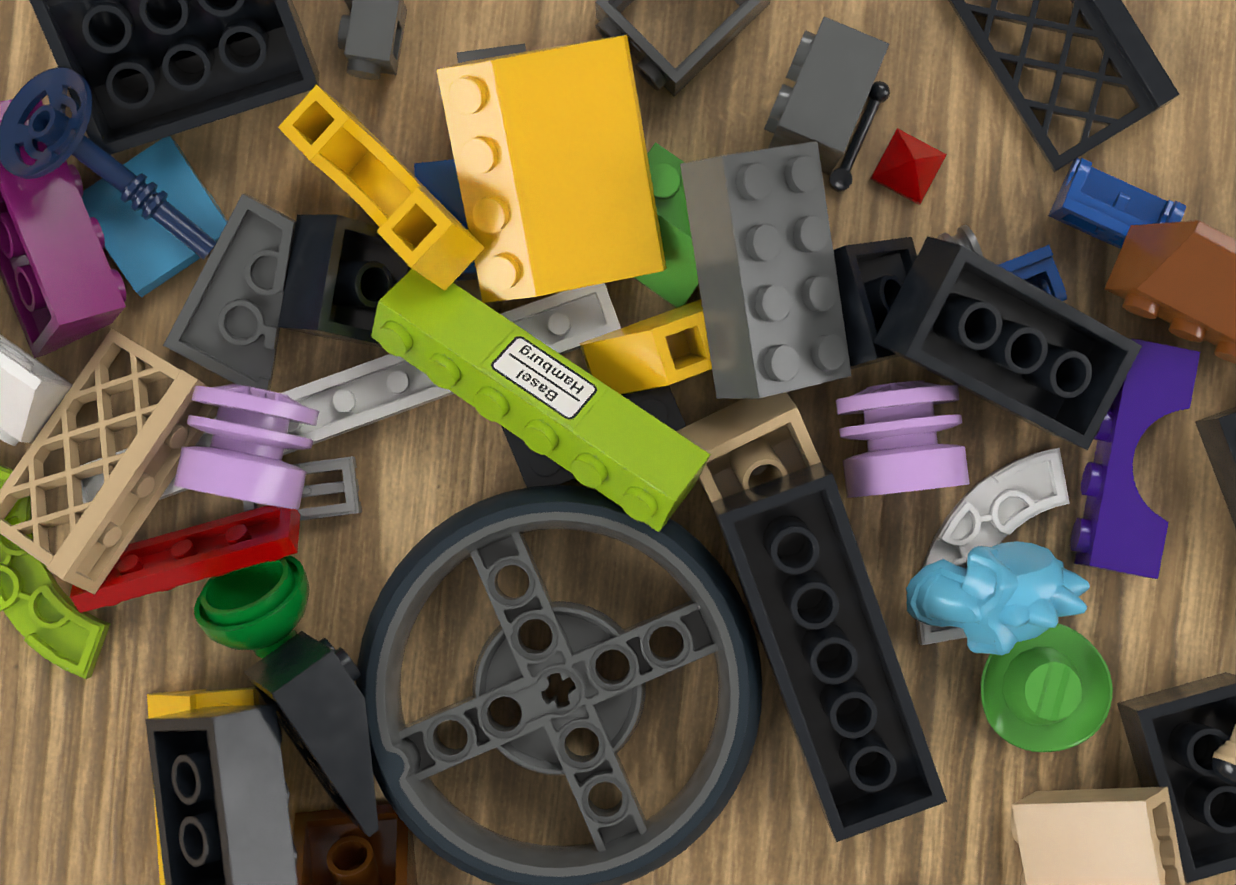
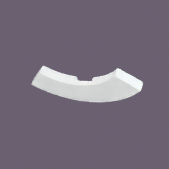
[916,448,1070,645]

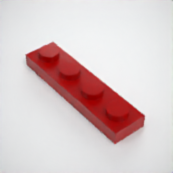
[69,505,301,613]

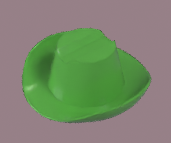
[981,623,1113,752]

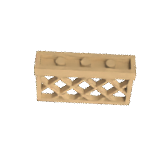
[0,328,218,594]

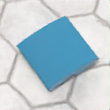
[81,136,228,298]

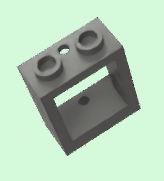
[595,0,771,97]

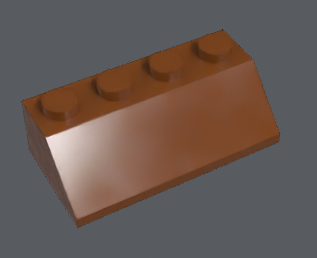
[1104,220,1236,364]

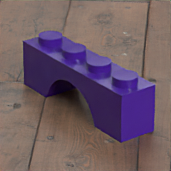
[1070,338,1200,579]

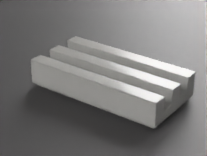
[243,456,362,521]

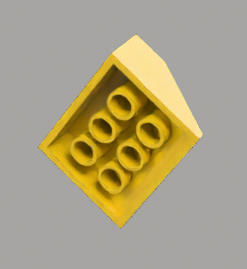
[436,35,667,303]

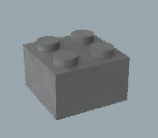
[764,17,889,175]

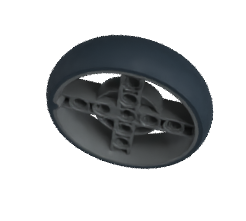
[356,485,763,885]

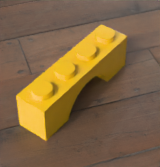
[278,85,485,291]

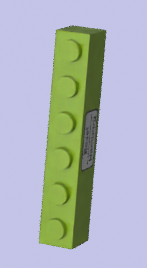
[371,269,711,532]

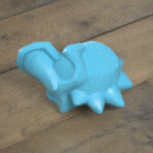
[906,541,1090,655]

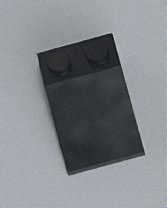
[244,631,379,837]

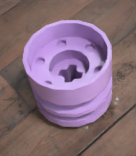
[836,381,969,498]
[174,384,319,509]

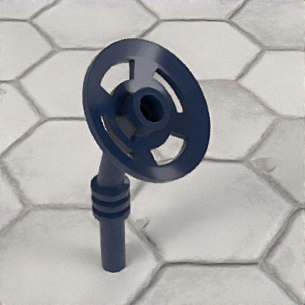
[0,67,217,260]

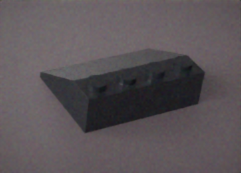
[29,0,320,155]

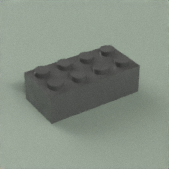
[680,141,852,399]

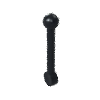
[829,81,890,192]

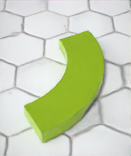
[0,465,110,679]

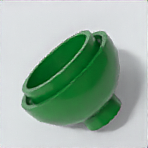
[194,555,310,658]

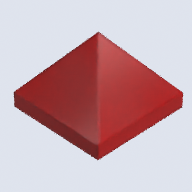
[870,128,947,205]

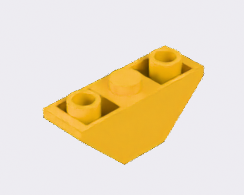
[579,299,712,394]

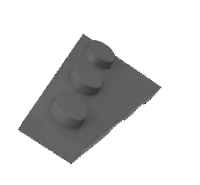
[163,194,296,391]

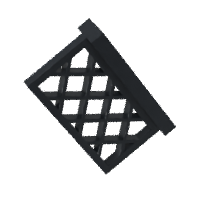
[948,0,1180,172]

